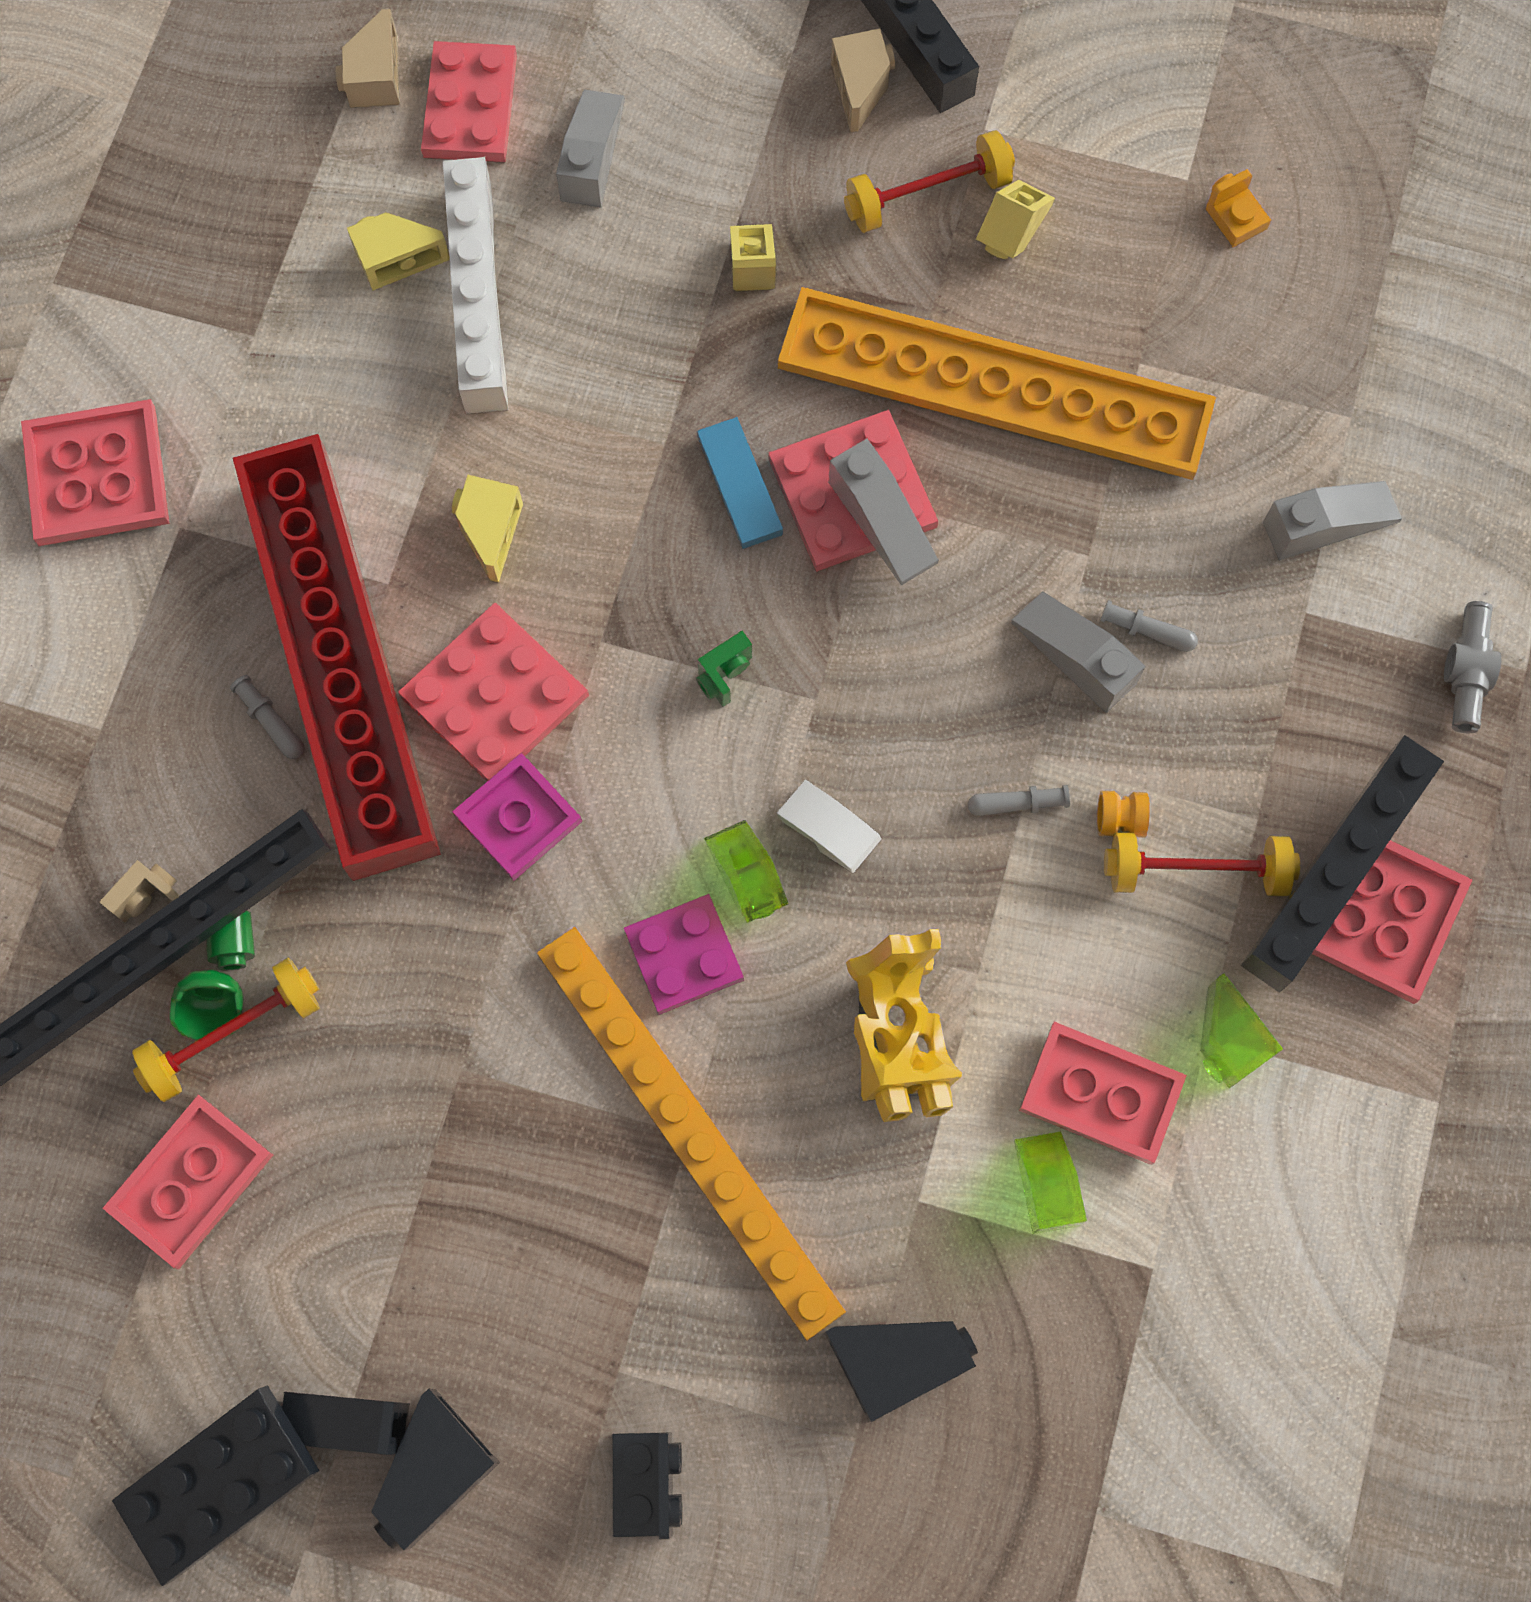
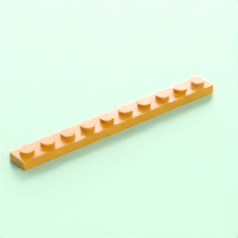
[537,927,846,1341]

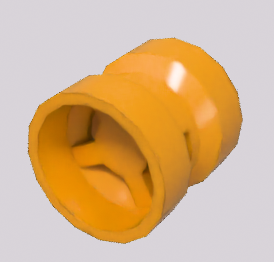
[1097,790,1150,838]

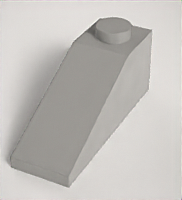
[556,89,625,207]
[828,439,939,585]
[1263,481,1402,560]
[1011,591,1146,713]

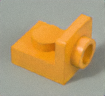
[1206,169,1271,247]

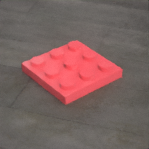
[21,399,170,546]
[768,410,938,572]
[398,603,589,781]
[1312,840,1472,1004]

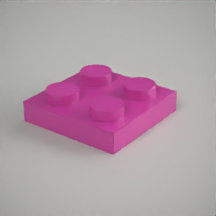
[452,753,582,881]
[624,894,744,1015]

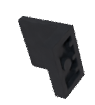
[612,1432,683,1540]

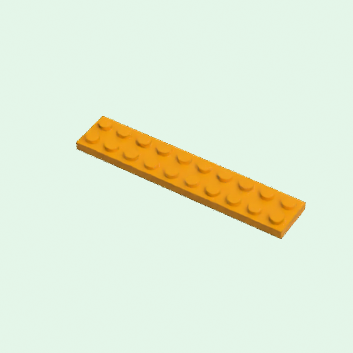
[778,287,1216,480]

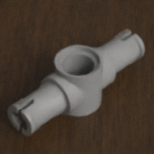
[1444,601,1501,734]

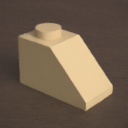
[336,9,400,108]
[831,28,895,133]

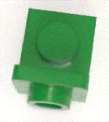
[696,631,752,707]

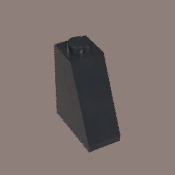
[824,1321,978,1422]
[371,1388,500,1550]
[278,1392,410,1455]

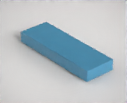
[697,417,783,549]

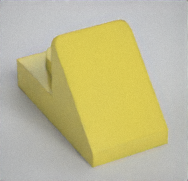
[730,224,776,291]

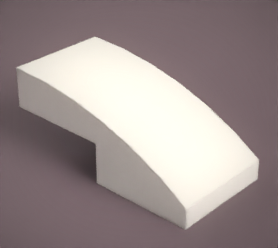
[777,780,881,873]

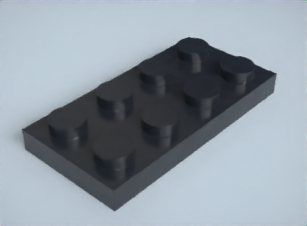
[112,1385,320,1586]

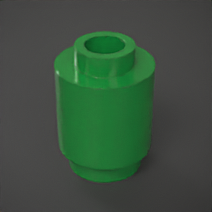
[206,911,255,971]

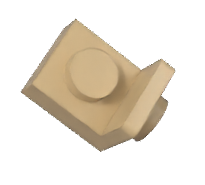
[100,860,180,923]

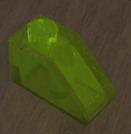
[704,820,789,923]
[1200,973,1283,1089]
[1014,1131,1087,1234]

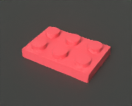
[421,41,517,162]
[1019,1022,1187,1165]
[102,1095,273,1270]

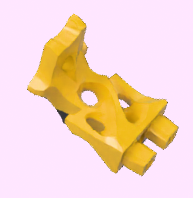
[846,929,962,1122]

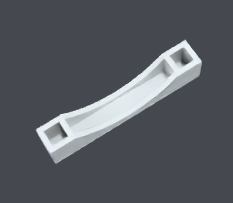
[443,157,508,414]

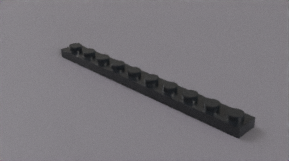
[0,809,332,1086]

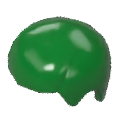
[169,970,244,1041]

